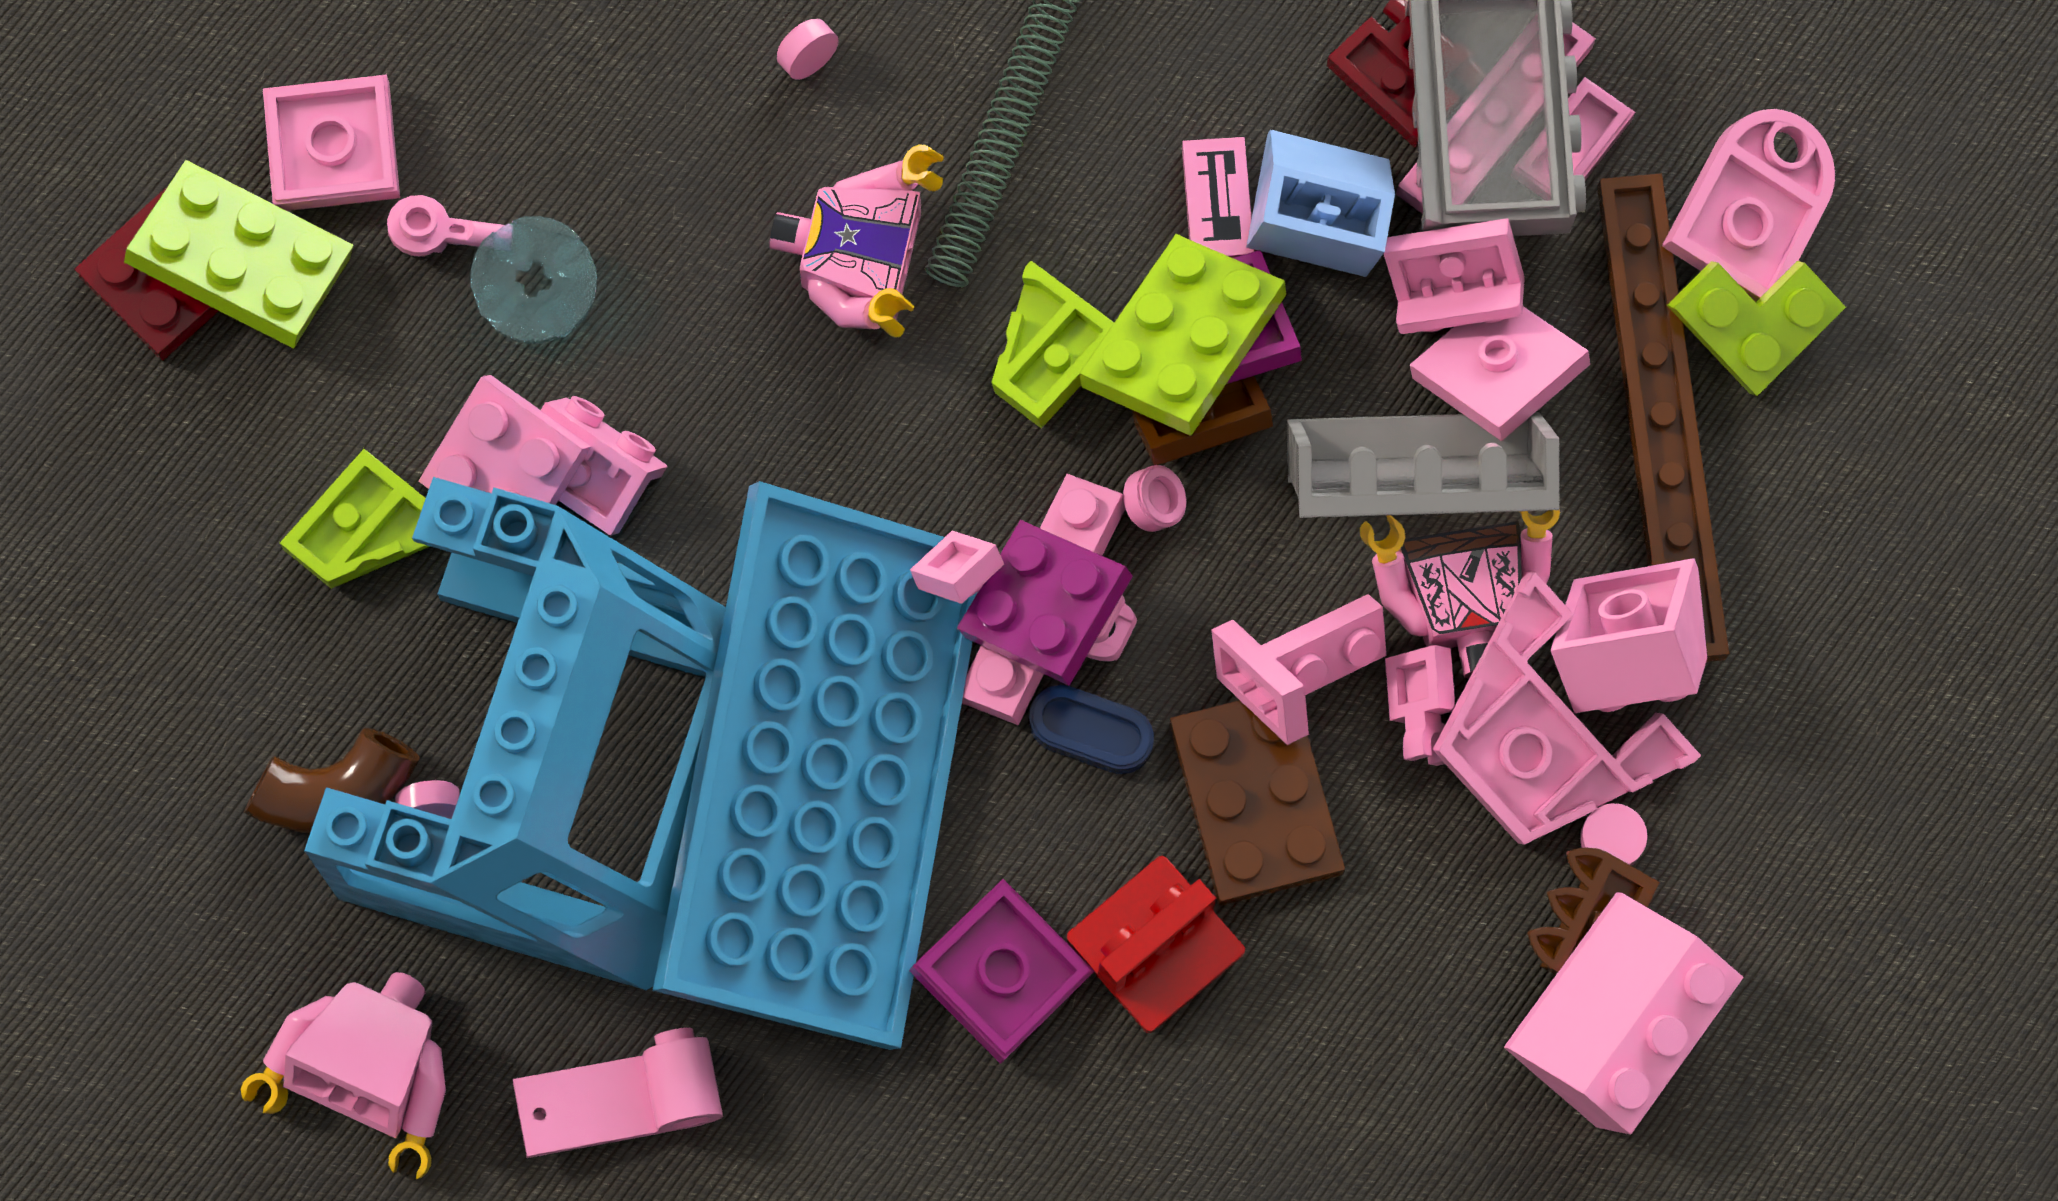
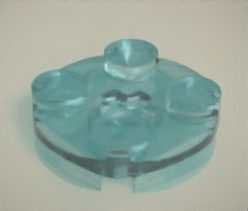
[470,216,597,344]

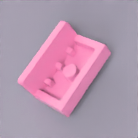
[1384,218,1525,334]

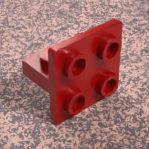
[1067,856,1245,1033]

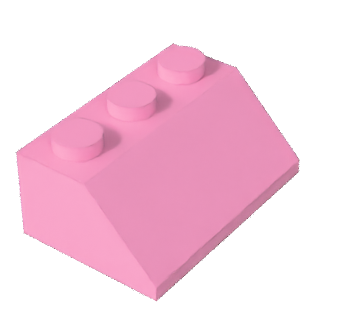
[1504,892,1744,1135]

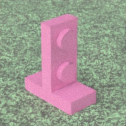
[1212,594,1387,745]

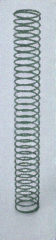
[925,0,1081,287]

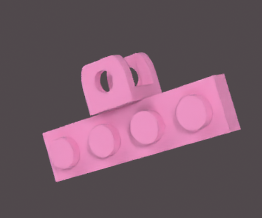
[962,474,1137,725]

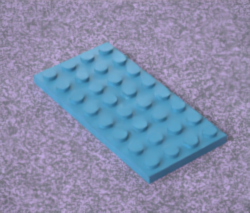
[653,481,978,1050]

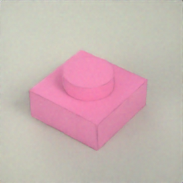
[910,531,1004,604]

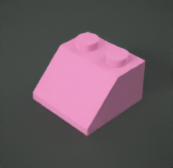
[1551,558,1707,713]

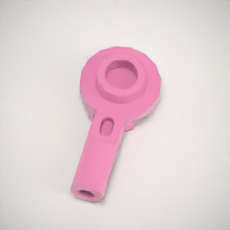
[387,195,513,257]

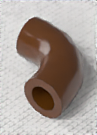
[244,728,420,833]

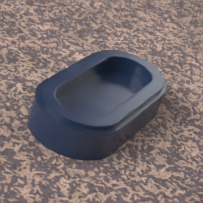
[1029,685,1154,774]

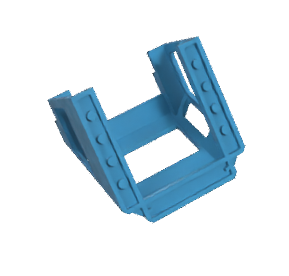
[304,477,726,990]

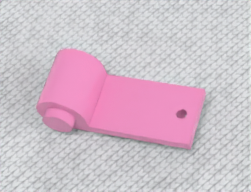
[513,1028,723,1158]

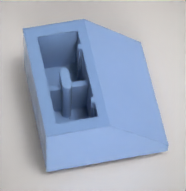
[1246,130,1395,277]

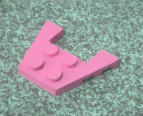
[1432,572,1701,845]

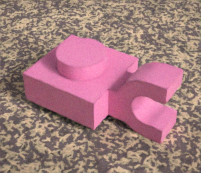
[1385,645,1455,766]

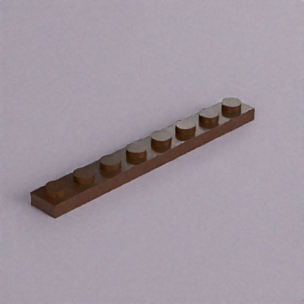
[1597,173,1729,662]

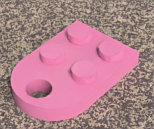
[1662,109,1835,302]

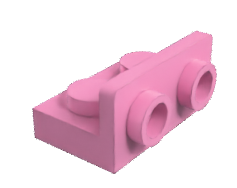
[541,396,667,536]

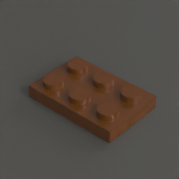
[1169,700,1345,906]

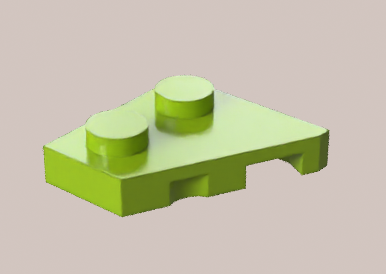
[992,261,1114,429]

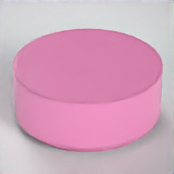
[777,19,839,80]
[1123,465,1186,532]
[395,780,460,819]
[1580,804,1647,866]

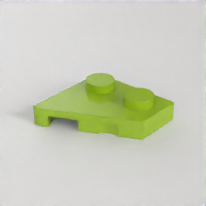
[280,449,430,589]

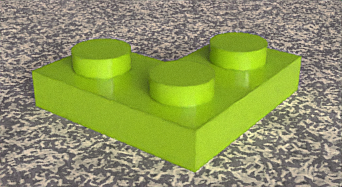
[1667,261,1846,396]

